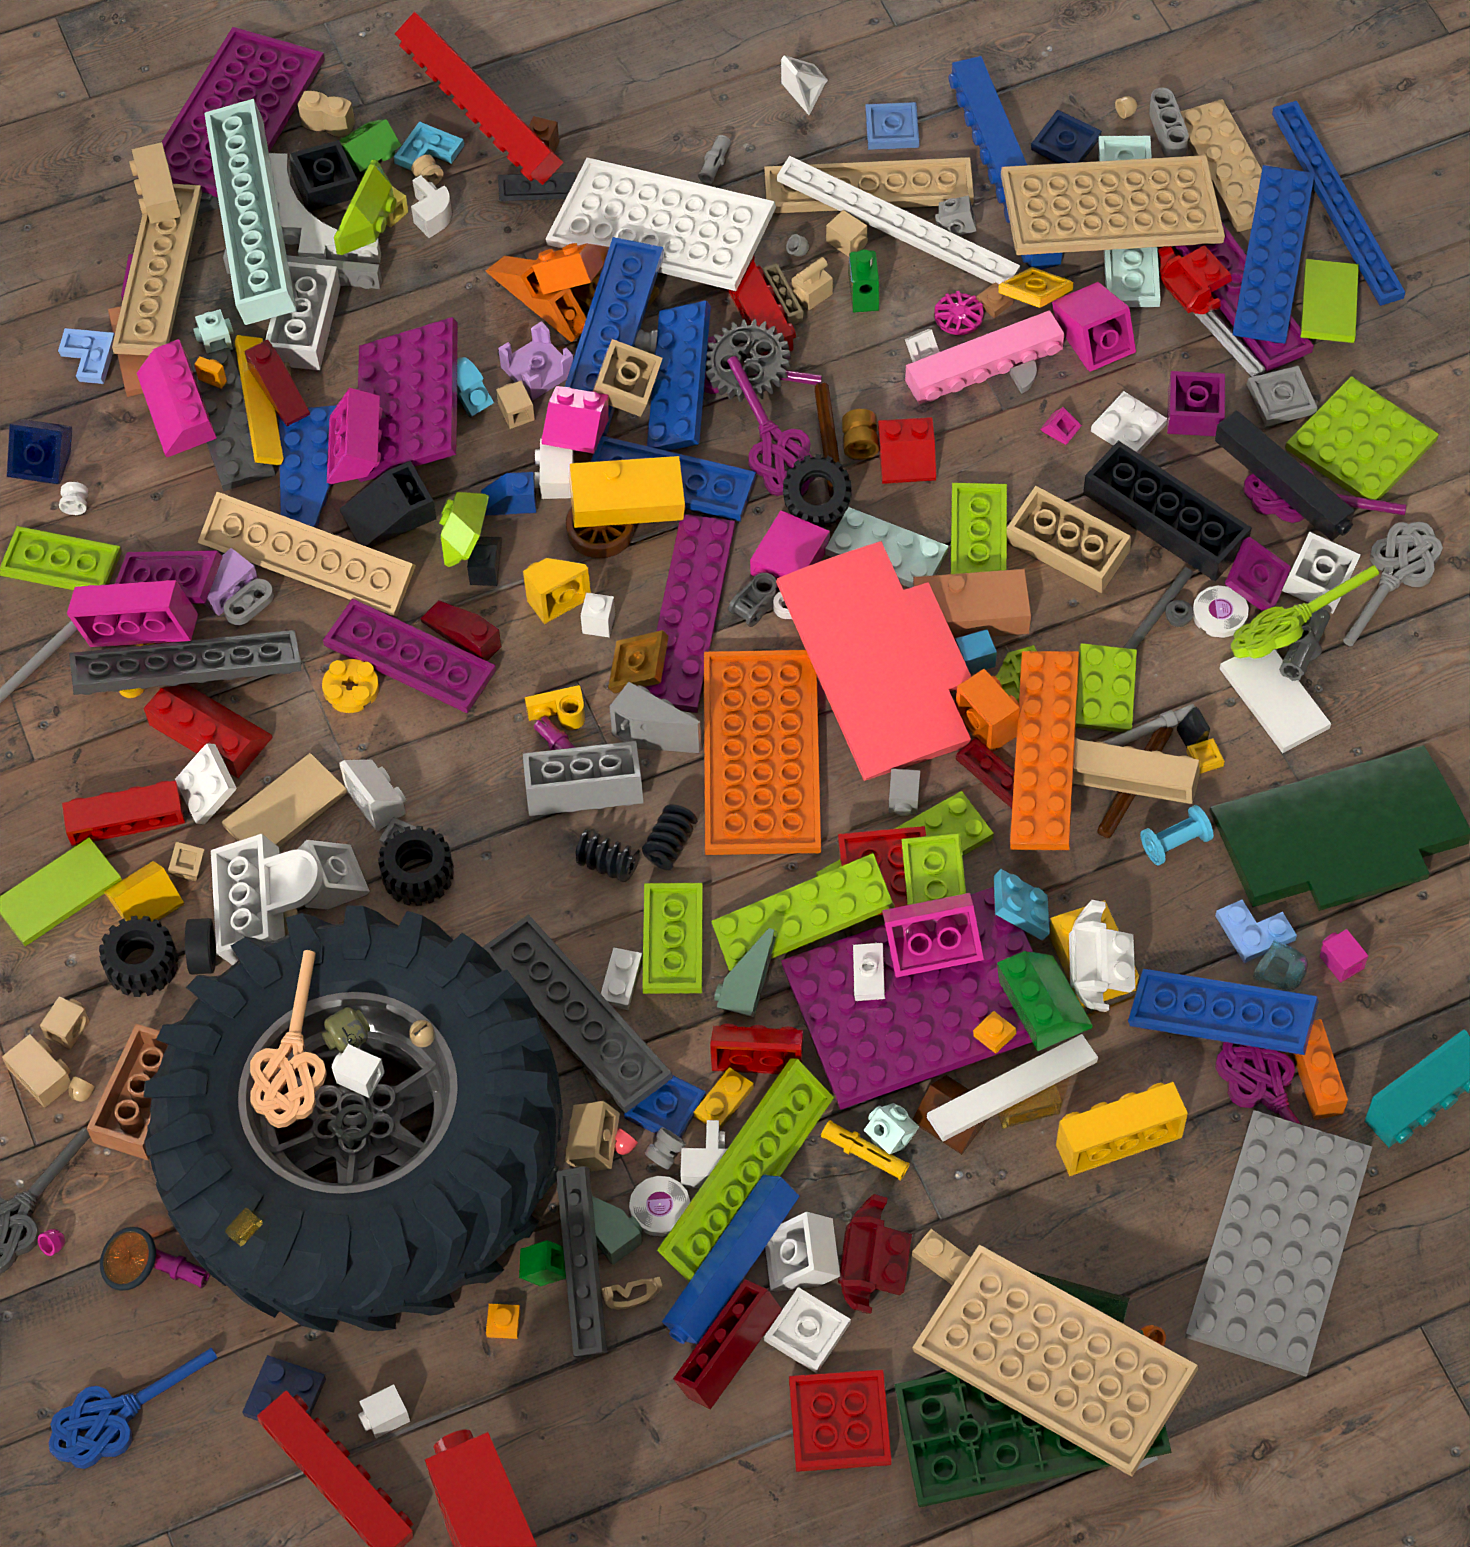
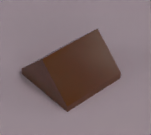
[912,1075,989,1155]

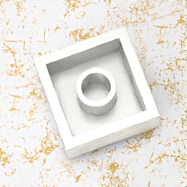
[1282,532,1360,614]

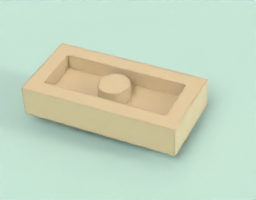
[912,1229,971,1286]

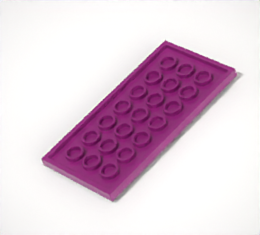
[162,27,325,197]

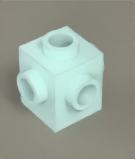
[193,309,234,354]
[864,1103,919,1155]

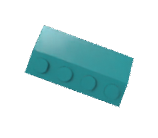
[1365,1029,1470,1148]

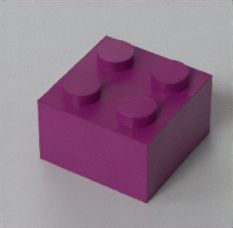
[1167,371,1225,436]

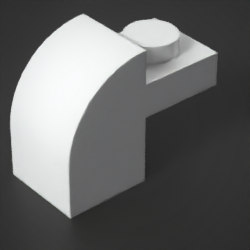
[411,175,452,238]
[681,1120,727,1188]

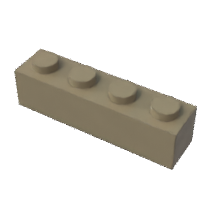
[762,263,803,325]

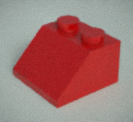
[878,417,936,484]

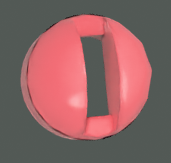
[614,1128,638,1155]

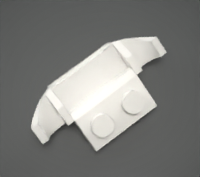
[1069,900,1135,1012]

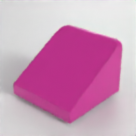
[1040,407,1082,445]

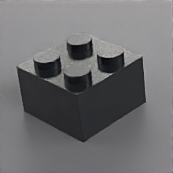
[290,140,357,212]

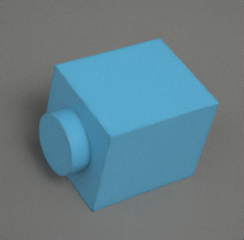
[955,630,997,674]

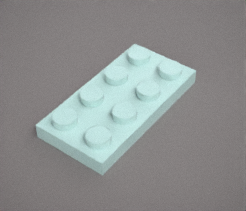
[825,507,948,588]

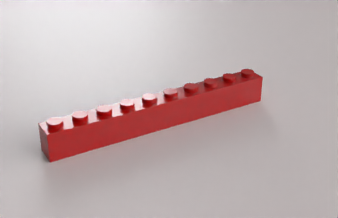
[395,11,564,185]

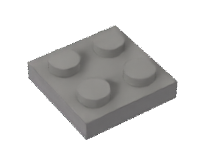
[1247,366,1317,427]

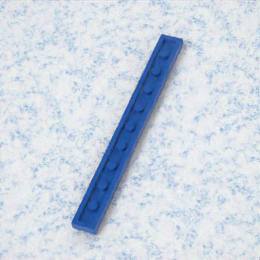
[1272,101,1405,306]

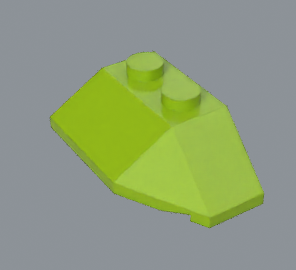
[334,159,396,255]
[439,492,489,567]

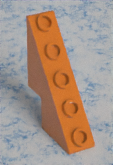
[486,256,586,342]

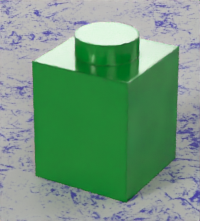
[519,1240,566,1287]

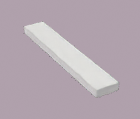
[927,1034,1098,1141]

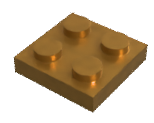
[608,630,669,694]

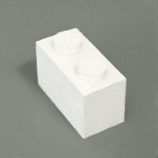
[535,439,574,499]

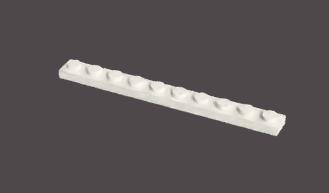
[777,156,1020,285]

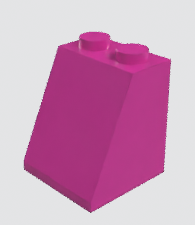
[1052,282,1136,372]

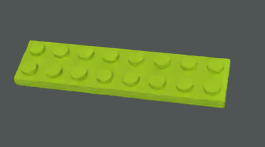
[657,1058,834,1282]

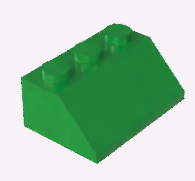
[997,951,1093,1051]

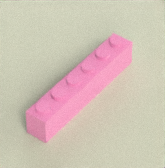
[905,310,1064,405]

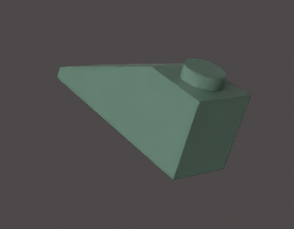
[714,928,778,1018]
[556,1185,643,1265]

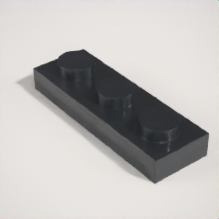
[498,172,576,201]

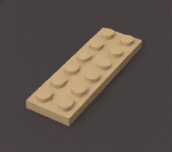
[1180,99,1262,233]

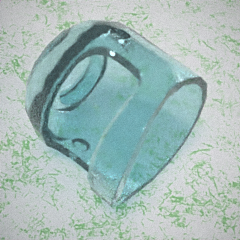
[1253,939,1308,991]

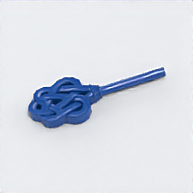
[49,1348,217,1469]

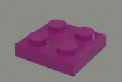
[1225,537,1291,612]

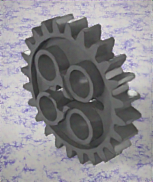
[706,319,791,402]

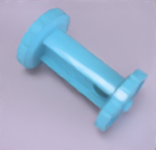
[1140,805,1214,866]

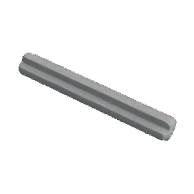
[1194,310,1265,377]

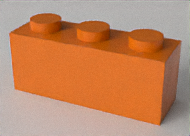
[1292,1019,1348,1120]

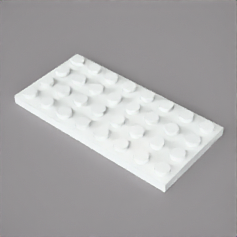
[546,158,776,291]

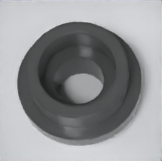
[1165,600,1193,627]

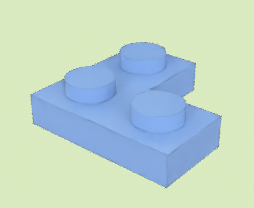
[58,328,115,384]
[1215,900,1297,963]

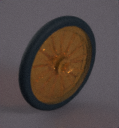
[100,1227,156,1291]

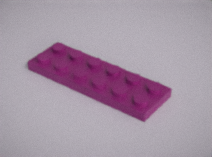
[323,598,496,713]

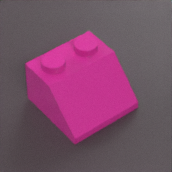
[542,386,609,453]

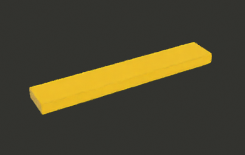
[234,335,284,465]

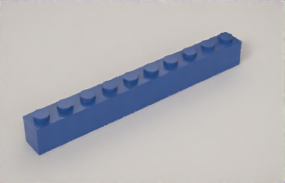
[948,56,1062,270]

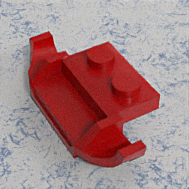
[1158,245,1232,315]

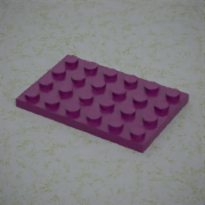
[358,317,458,482]

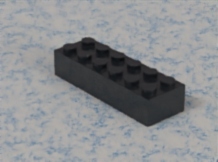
[1083,440,1252,582]

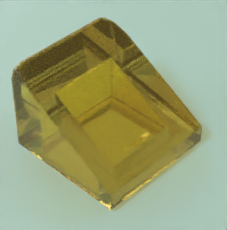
[225,1208,263,1246]

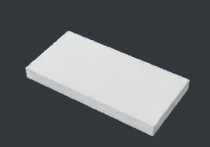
[1220,649,1331,753]

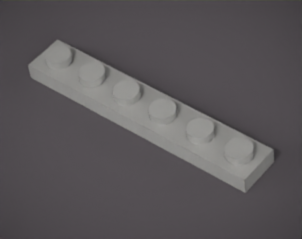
[223,249,382,289]

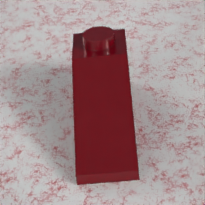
[245,339,310,427]
[420,600,502,661]

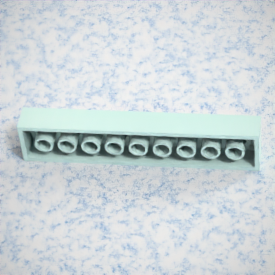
[204,99,296,325]

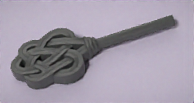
[0,1127,90,1273]

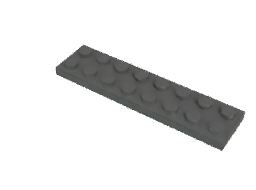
[69,630,301,695]
[483,914,673,1113]

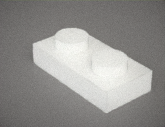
[601,948,642,1010]

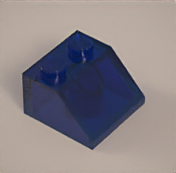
[7,419,72,484]

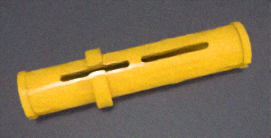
[821,1120,910,1181]

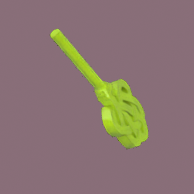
[1231,565,1379,659]

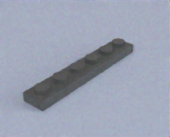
[556,1166,607,1358]

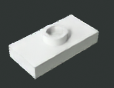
[853,943,885,1001]

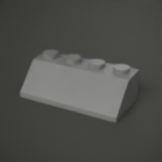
[523,741,644,816]

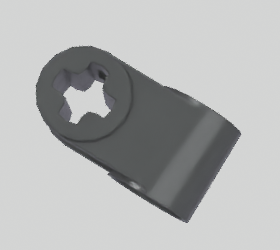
[728,573,777,627]

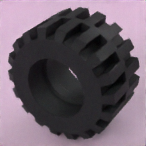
[783,454,852,527]
[378,826,454,906]
[99,916,179,997]

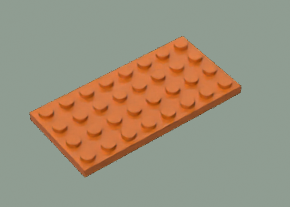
[704,650,821,855]

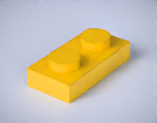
[694,1067,754,1130]

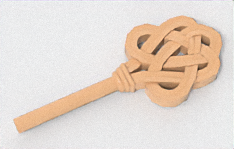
[250,950,327,1128]

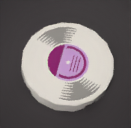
[1193,585,1249,638]
[629,1176,690,1237]

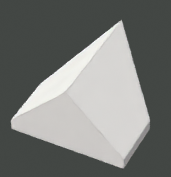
[781,55,828,115]

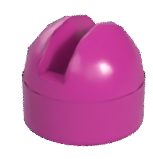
[38,1229,65,1256]

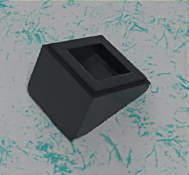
[1176,707,1210,748]

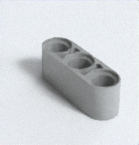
[1149,87,1189,158]

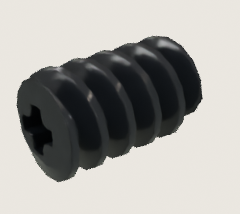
[642,804,698,870]
[575,829,640,882]

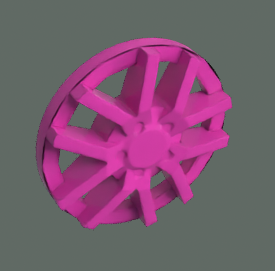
[934,291,984,335]

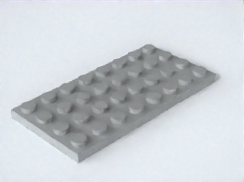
[1185,1110,1372,1377]

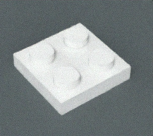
[1091,391,1167,454]
[175,743,237,824]
[764,1287,851,1374]

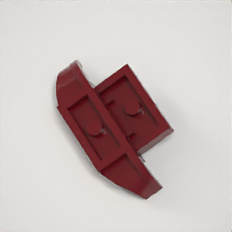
[838,1194,912,1314]

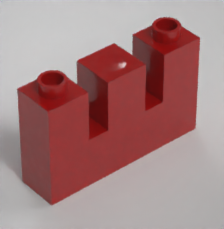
[424,1429,537,1547]

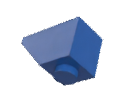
[481,472,536,516]

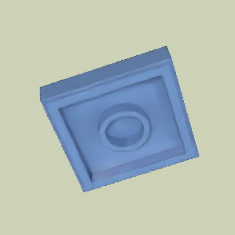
[865,102,919,150]

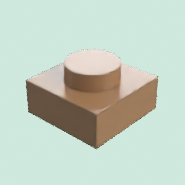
[976,282,1014,318]

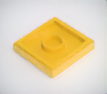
[999,267,1073,308]

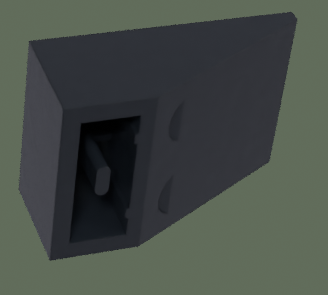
[340,461,437,548]

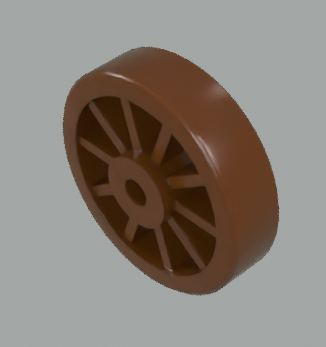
[566,506,635,558]

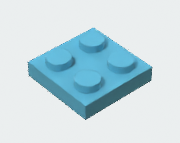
[994,869,1050,941]

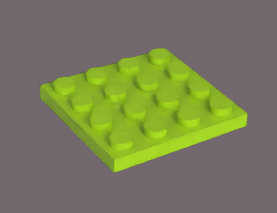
[1285,376,1439,500]

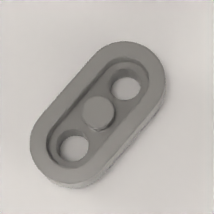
[224,579,274,625]

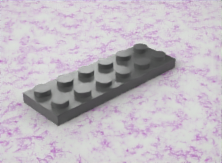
[189,347,275,491]

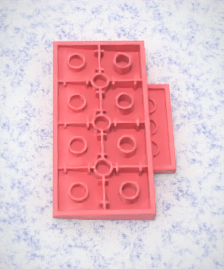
[776,541,971,781]

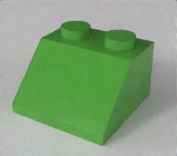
[339,119,401,174]

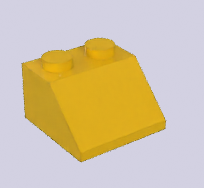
[523,558,591,624]

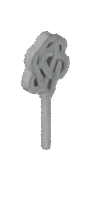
[1343,522,1443,646]

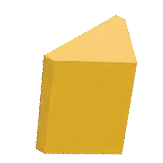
[104,861,184,922]

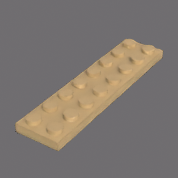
[764,157,974,213]
[112,184,202,356]
[198,492,416,617]

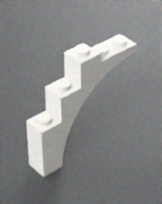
[269,153,381,263]

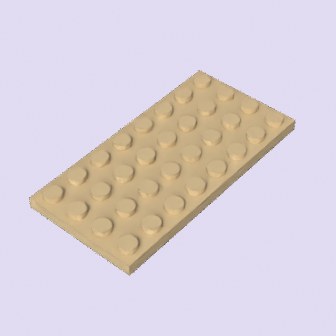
[1001,155,1225,255]
[912,1245,1198,1477]

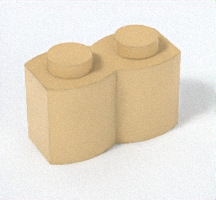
[298,91,355,137]

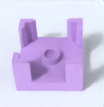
[498,321,573,401]

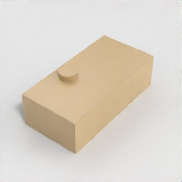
[1007,486,1131,593]

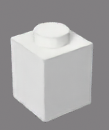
[581,593,615,638]
[332,1044,384,1098]
[358,1384,410,1438]

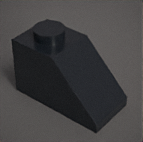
[467,536,502,586]

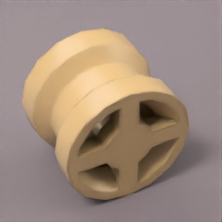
[411,155,443,185]

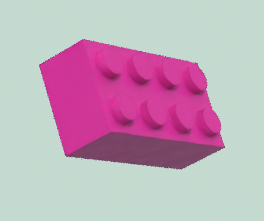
[67,580,198,647]

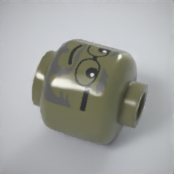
[322,1007,371,1053]

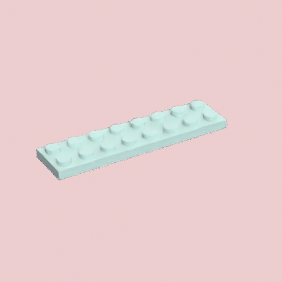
[1098,136,1161,307]

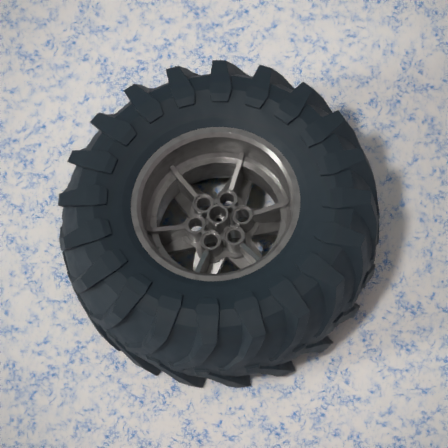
[143,906,563,1333]

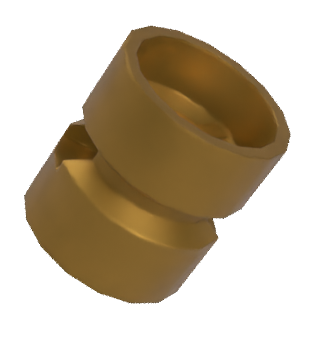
[842,409,879,460]

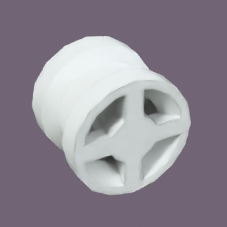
[59,482,88,515]

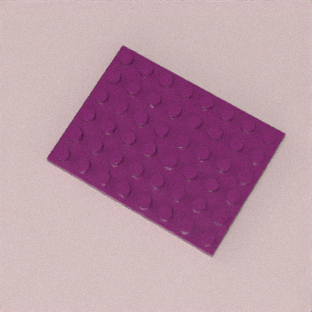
[781,887,1033,1110]

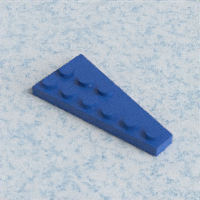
[279,405,337,528]

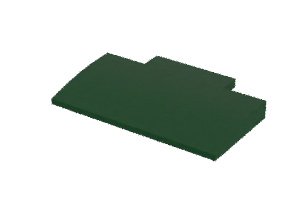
[1209,745,1470,911]
[894,1330,1172,1508]

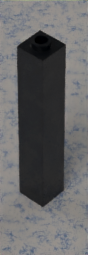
[1215,410,1355,541]

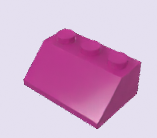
[327,387,382,484]
[882,893,984,977]

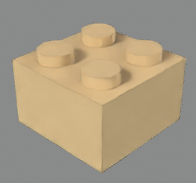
[593,339,663,417]

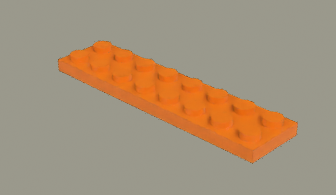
[1010,651,1079,850]

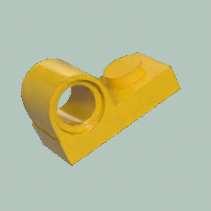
[525,685,585,730]

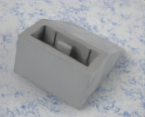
[609,682,702,753]

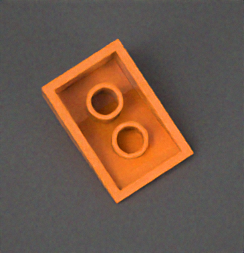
[532,243,609,294]

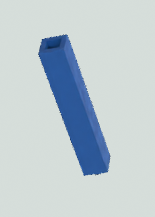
[662,1175,800,1344]

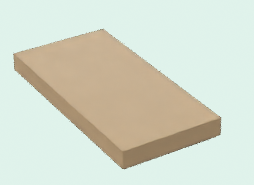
[222,753,347,847]

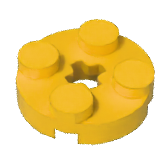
[322,659,379,713]

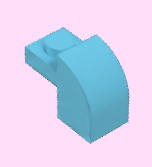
[457,357,494,417]

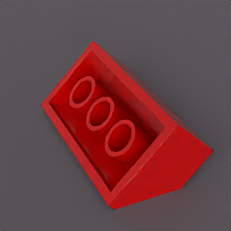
[144,683,273,778]

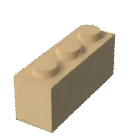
[129,142,181,224]

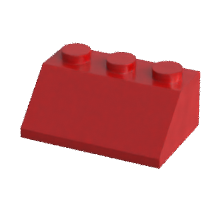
[710,1023,803,1074]

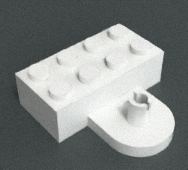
[211,834,323,965]

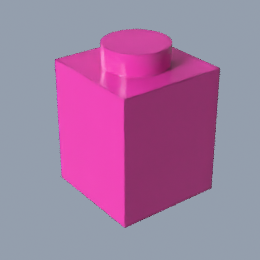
[1319,929,1368,983]

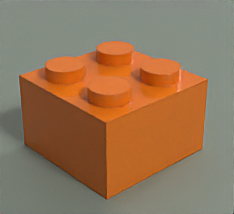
[956,669,1020,752]

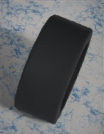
[185,918,216,975]

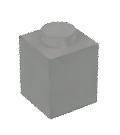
[888,769,920,816]

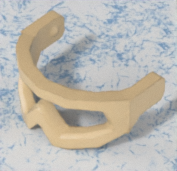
[601,1277,662,1310]

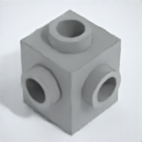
[935,195,976,237]

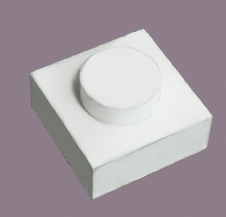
[905,329,939,362]

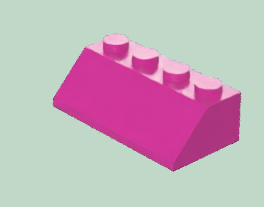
[137,339,217,458]

